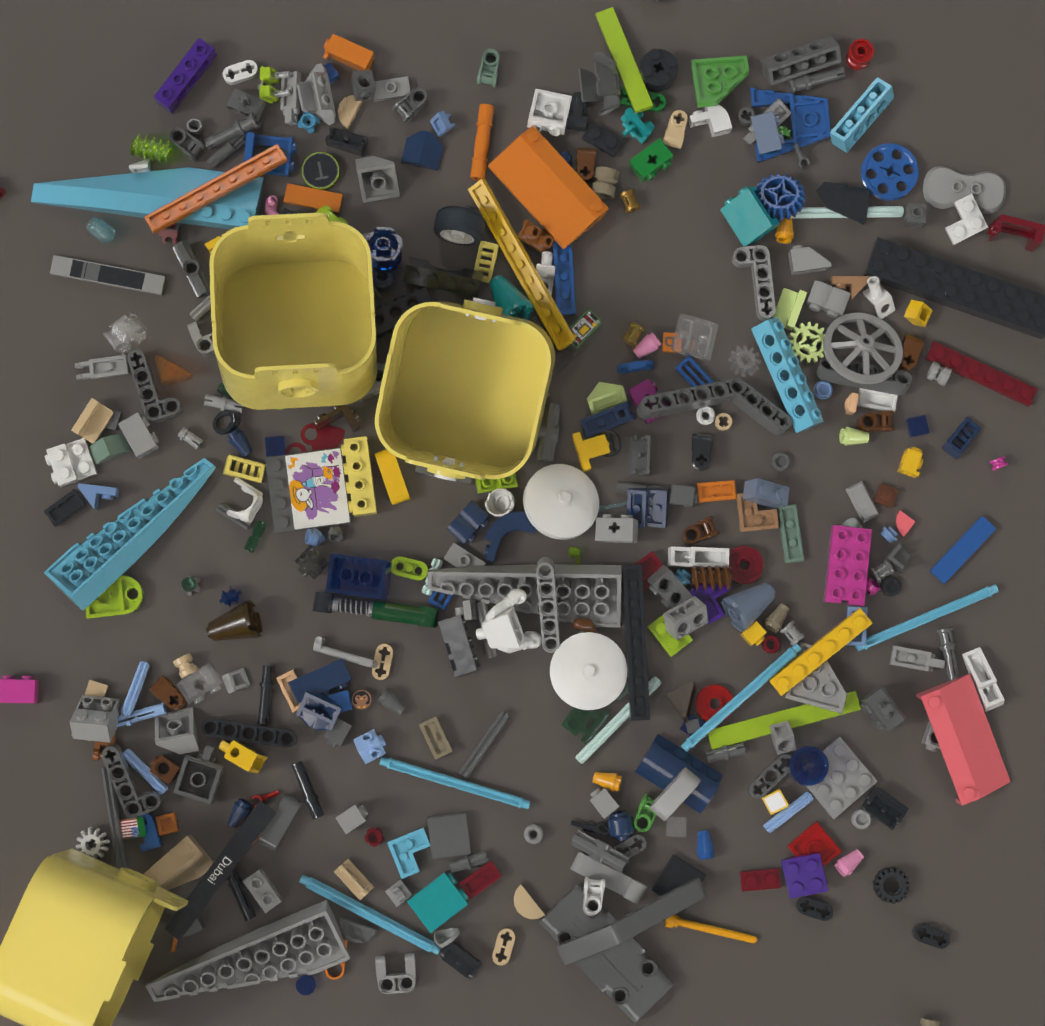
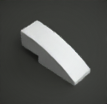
[668,547,729,568]
[962,647,1005,712]

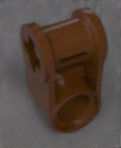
[576,148,596,185]
[898,334,924,372]
[856,411,895,432]
[681,516,720,545]
[149,675,187,710]

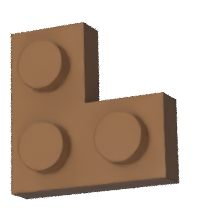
[736,493,779,532]

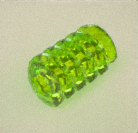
[130,133,173,164]

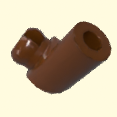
[572,618,599,634]

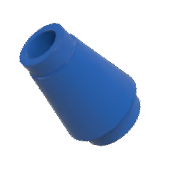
[696,831,716,860]

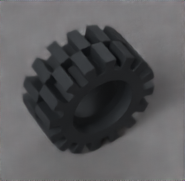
[873,867,910,904]

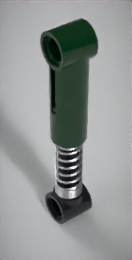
[312,592,439,628]

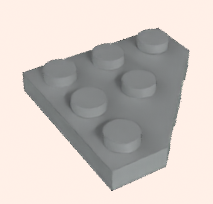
[785,642,847,714]

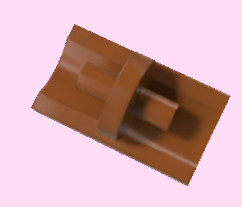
[517,220,554,254]

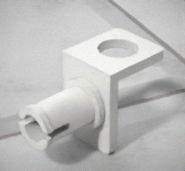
[536,251,555,295]
[863,276,895,319]

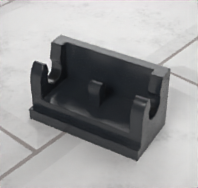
[325,126,368,157]
[860,786,909,830]
[438,941,482,981]

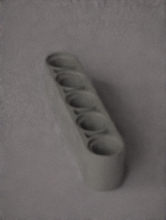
[816,357,912,396]

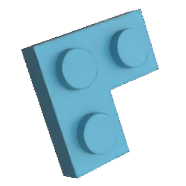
[387,827,431,879]

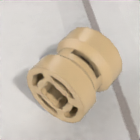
[173,653,199,679]

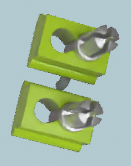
[258,66,291,104]

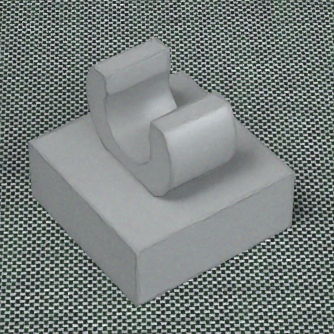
[455,600,478,620]
[385,879,413,907]

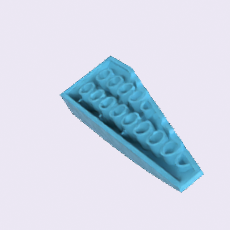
[43,458,216,611]

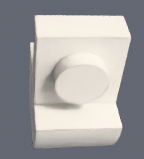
[688,105,732,137]

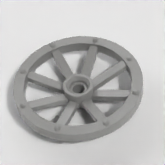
[823,313,903,384]

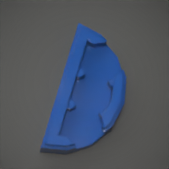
[616,360,655,374]

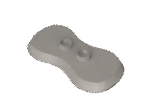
[923,166,1006,214]

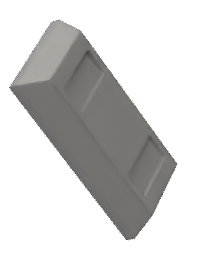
[845,481,880,523]

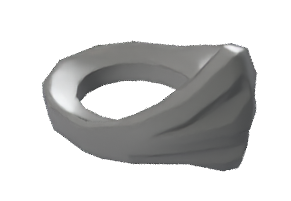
[434,928,460,948]

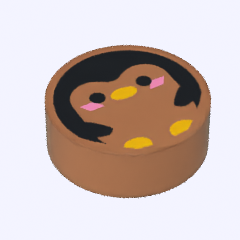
[352,690,372,709]

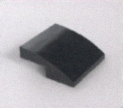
[652,854,706,911]

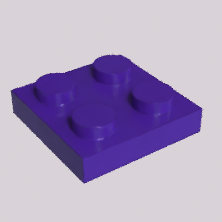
[781,852,829,899]

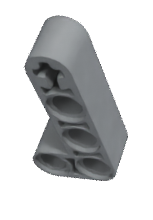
[732,245,776,321]
[570,851,648,905]

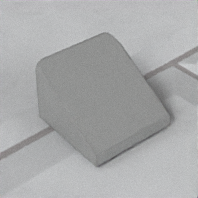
[222,667,250,694]

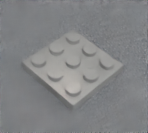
[795,737,878,819]

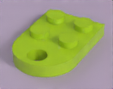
[85,576,143,619]

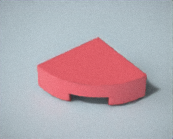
[896,510,915,537]

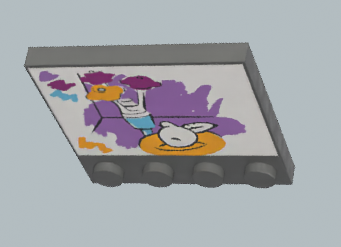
[265,447,351,534]

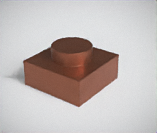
[873,483,898,508]

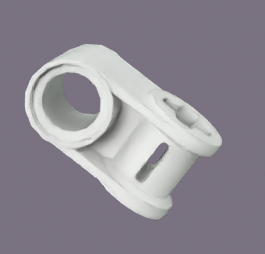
[583,877,605,916]

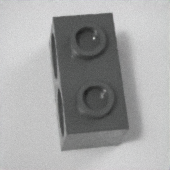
[647,565,693,609]

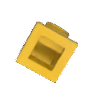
[897,447,923,478]

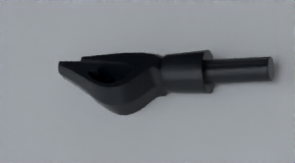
[570,820,615,839]

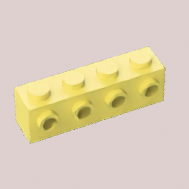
[341,436,377,517]

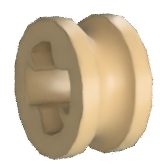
[715,413,732,431]

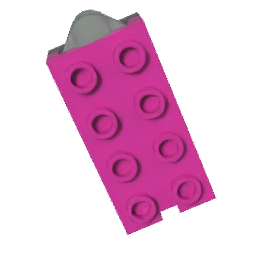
[822,518,872,606]

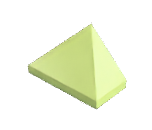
[587,382,627,415]

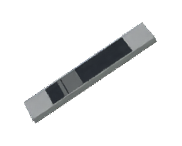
[50,255,166,296]

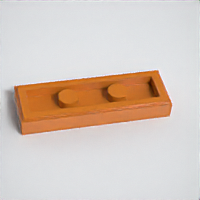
[283,183,343,214]

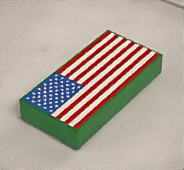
[120,817,146,839]

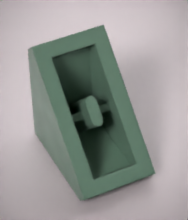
[89,433,132,465]

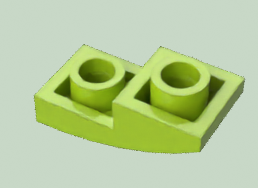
[475,473,518,494]

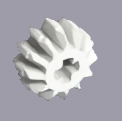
[76,827,110,859]

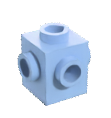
[353,729,386,764]

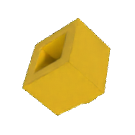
[904,300,933,327]
[740,621,767,646]

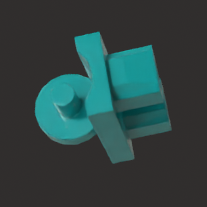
[620,107,655,144]

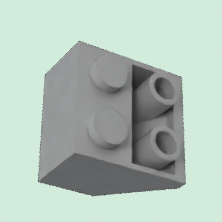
[70,695,120,743]

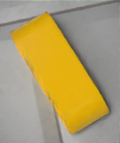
[374,449,410,505]

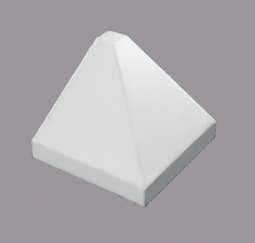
[129,159,151,173]

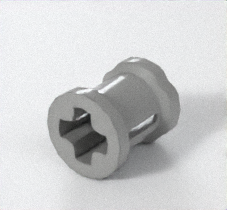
[780,620,805,646]

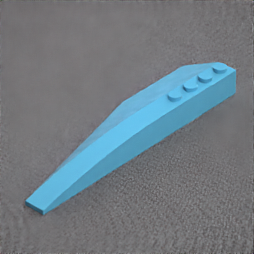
[31,167,264,230]

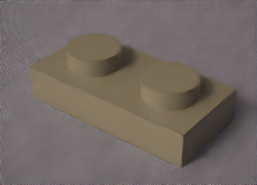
[419,717,453,760]

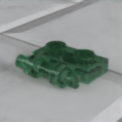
[561,708,610,745]

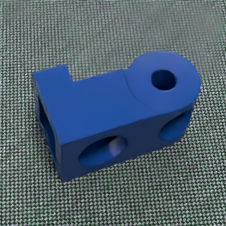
[139,814,163,852]

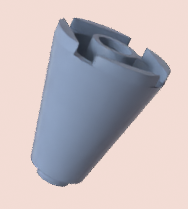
[721,583,776,632]

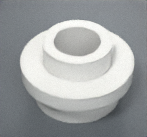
[696,407,715,425]

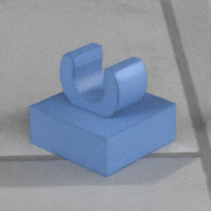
[430,111,456,137]

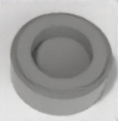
[851,809,871,829]

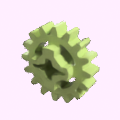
[789,322,825,364]

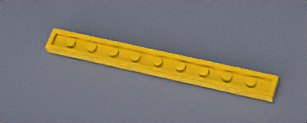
[468,179,576,350]

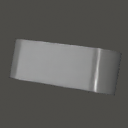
[649,767,701,821]

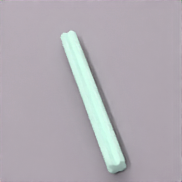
[792,206,904,218]
[575,676,662,764]

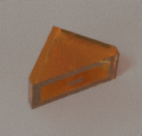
[155,355,193,386]

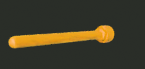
[665,914,757,943]

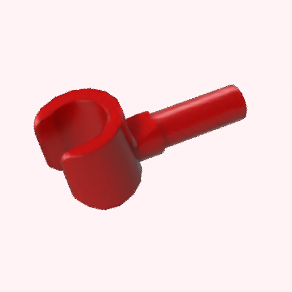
[251,790,279,807]

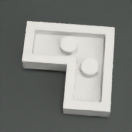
[945,194,988,245]

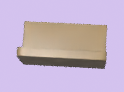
[71,398,114,444]

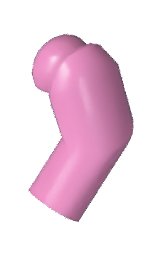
[265,195,280,215]

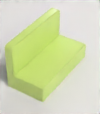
[773,288,807,331]

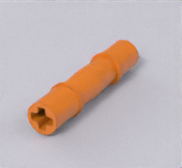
[470,104,494,181]

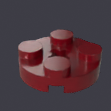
[727,546,764,584]

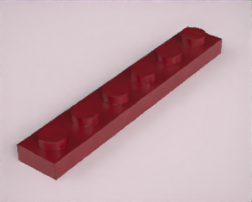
[925,341,1038,407]

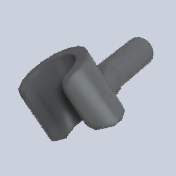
[793,143,810,169]

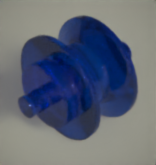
[219,586,241,607]

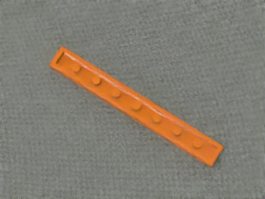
[144,144,287,234]

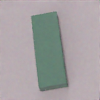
[777,504,805,564]

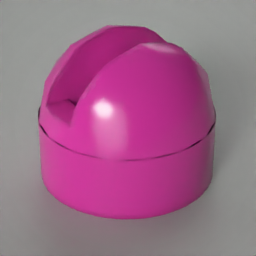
[866,578,881,595]

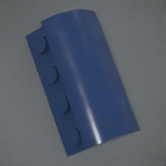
[635,734,723,814]

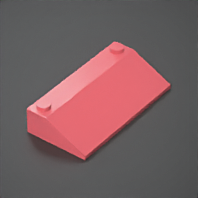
[916,674,1011,806]

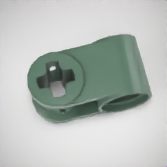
[477,49,499,88]

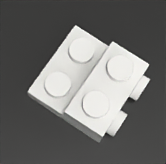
[527,88,572,136]
[45,438,98,487]

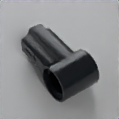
[567,92,588,131]

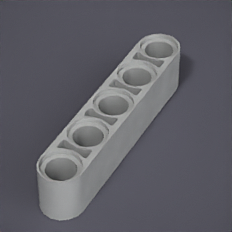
[536,557,560,653]

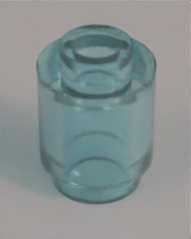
[86,217,115,244]

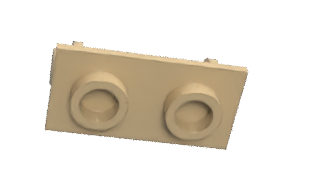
[334,859,374,900]

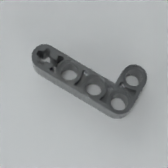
[127,349,183,423]
[102,743,162,818]

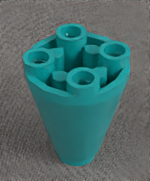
[489,275,534,321]

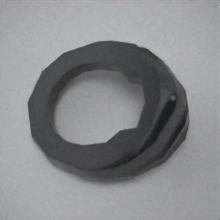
[213,410,241,435]

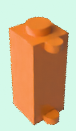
[323,34,375,71]

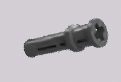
[787,66,845,94]
[204,112,260,150]
[936,627,959,681]

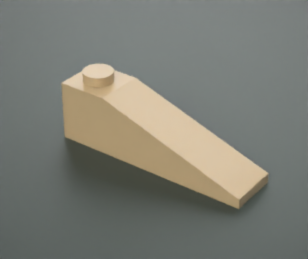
[144,834,214,890]

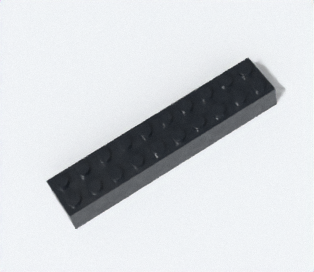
[863,237,1045,339]

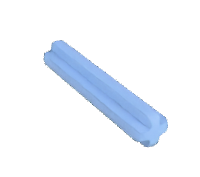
[121,661,150,717]
[123,749,168,794]
[763,792,813,833]

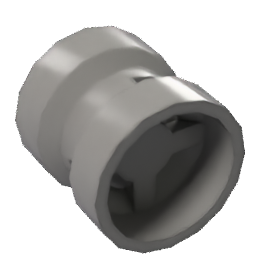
[926,361,952,386]

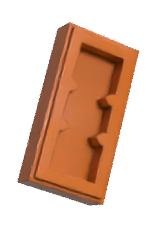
[696,480,737,503]

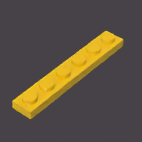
[769,608,873,696]

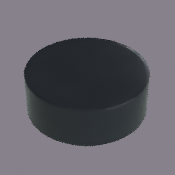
[881,577,901,597]

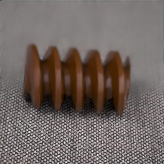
[691,566,732,590]

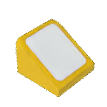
[762,789,789,815]

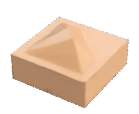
[844,393,859,415]

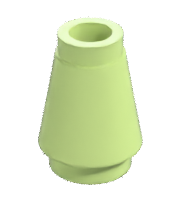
[839,427,869,446]

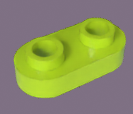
[390,556,428,581]

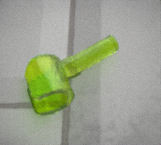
[569,547,581,565]

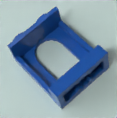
[244,132,297,177]

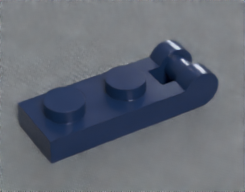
[580,401,636,439]

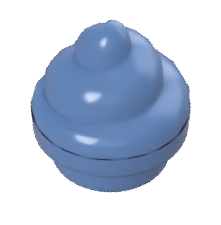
[305,528,326,547]

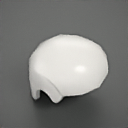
[485,488,515,517]

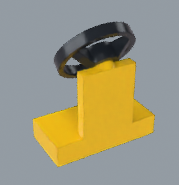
[572,430,622,473]

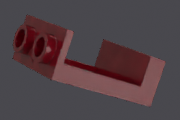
[987,214,1045,252]

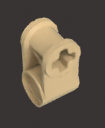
[663,110,688,149]

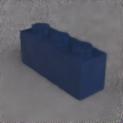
[288,659,352,705]

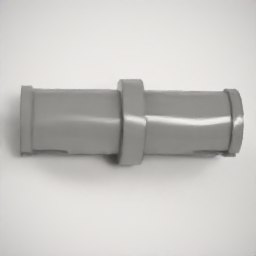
[204,394,243,413]

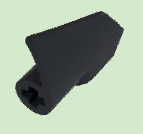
[816,182,869,225]

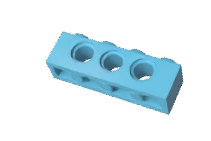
[830,77,894,153]

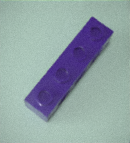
[154,38,217,114]

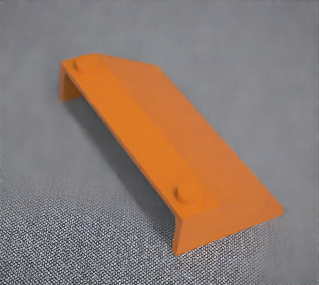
[488,126,609,250]

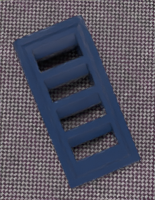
[942,417,982,459]

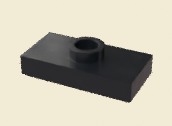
[44,489,87,527]

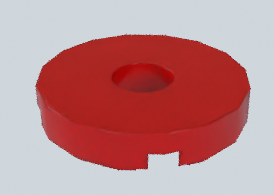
[695,684,733,722]

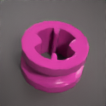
[989,456,1009,471]

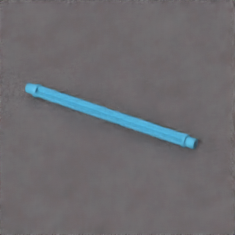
[855,584,999,651]
[681,643,802,752]
[379,757,530,809]
[299,875,441,955]

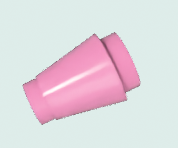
[633,332,661,359]
[835,849,864,877]

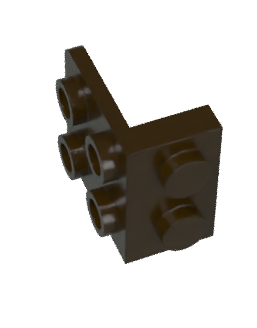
[313,405,361,432]

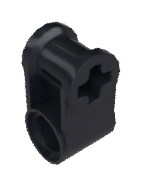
[692,434,712,471]

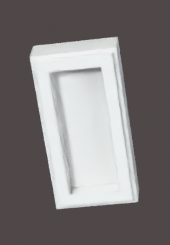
[857,388,898,413]

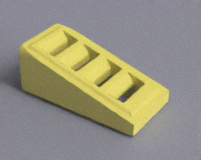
[474,241,499,284]
[223,455,266,483]

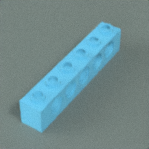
[751,317,824,433]

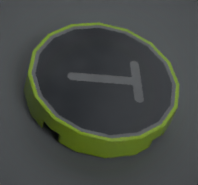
[302,152,339,190]

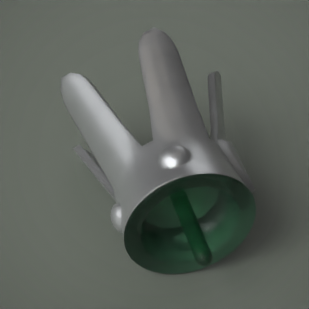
[181,576,201,596]

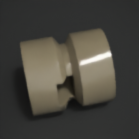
[591,166,619,200]

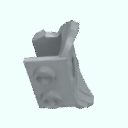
[296,63,336,125]

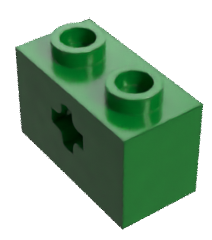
[629,138,673,183]

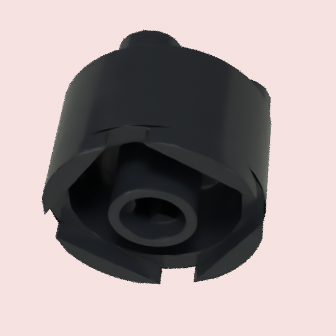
[639,49,678,92]

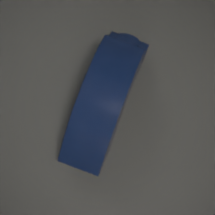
[484,511,536,563]

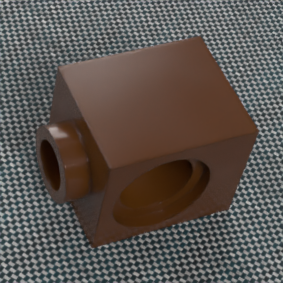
[150,754,182,784]

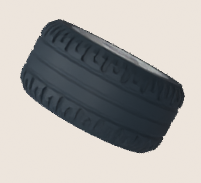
[433,206,485,246]

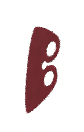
[285,423,345,455]

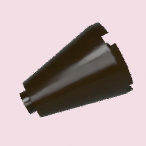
[206,600,263,641]

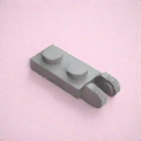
[75,355,130,380]

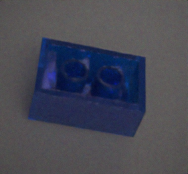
[325,553,392,601]

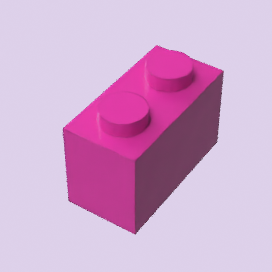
[0,676,39,703]

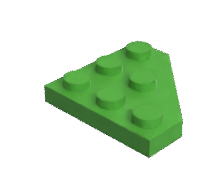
[690,55,749,108]

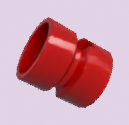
[845,39,874,70]

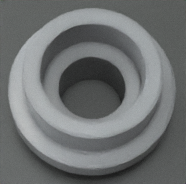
[524,824,543,844]

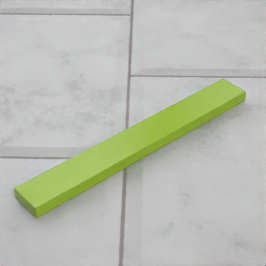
[708,691,861,750]

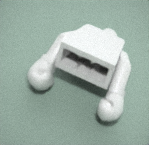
[476,588,542,653]

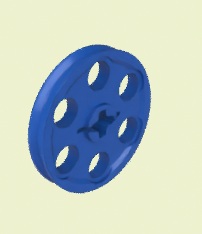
[861,143,918,201]

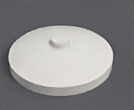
[523,464,599,540]
[550,632,627,710]

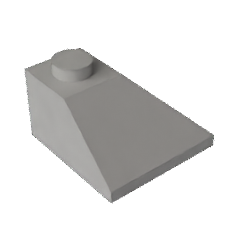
[355,156,400,203]
[155,707,199,754]

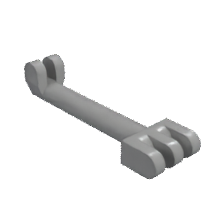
[313,636,378,668]

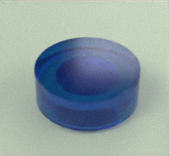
[296,975,316,995]

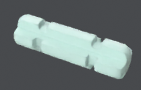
[422,558,443,596]

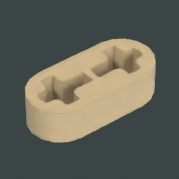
[372,644,393,680]
[492,928,515,965]

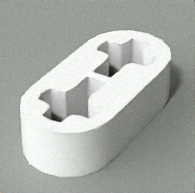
[223,60,259,85]

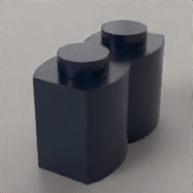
[446,500,489,544]

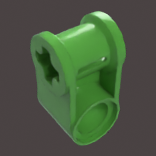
[633,793,657,832]

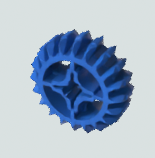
[755,173,805,222]

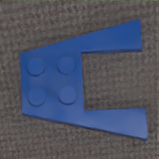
[750,88,831,163]

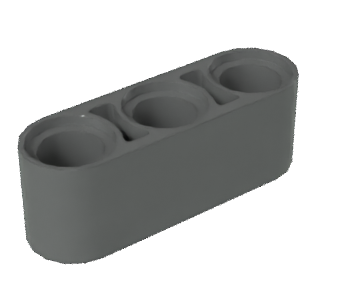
[257,793,303,852]

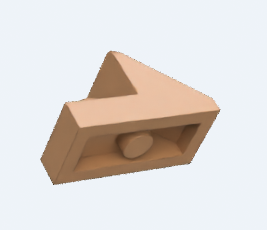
[829,276,870,302]

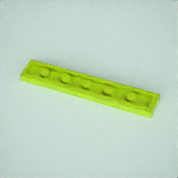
[595,7,653,114]

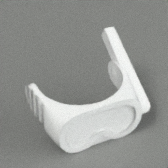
[227,477,263,522]

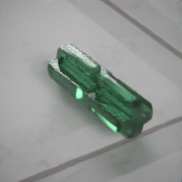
[244,520,266,553]

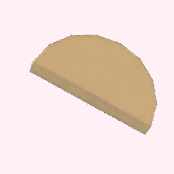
[338,95,363,130]
[514,884,545,919]

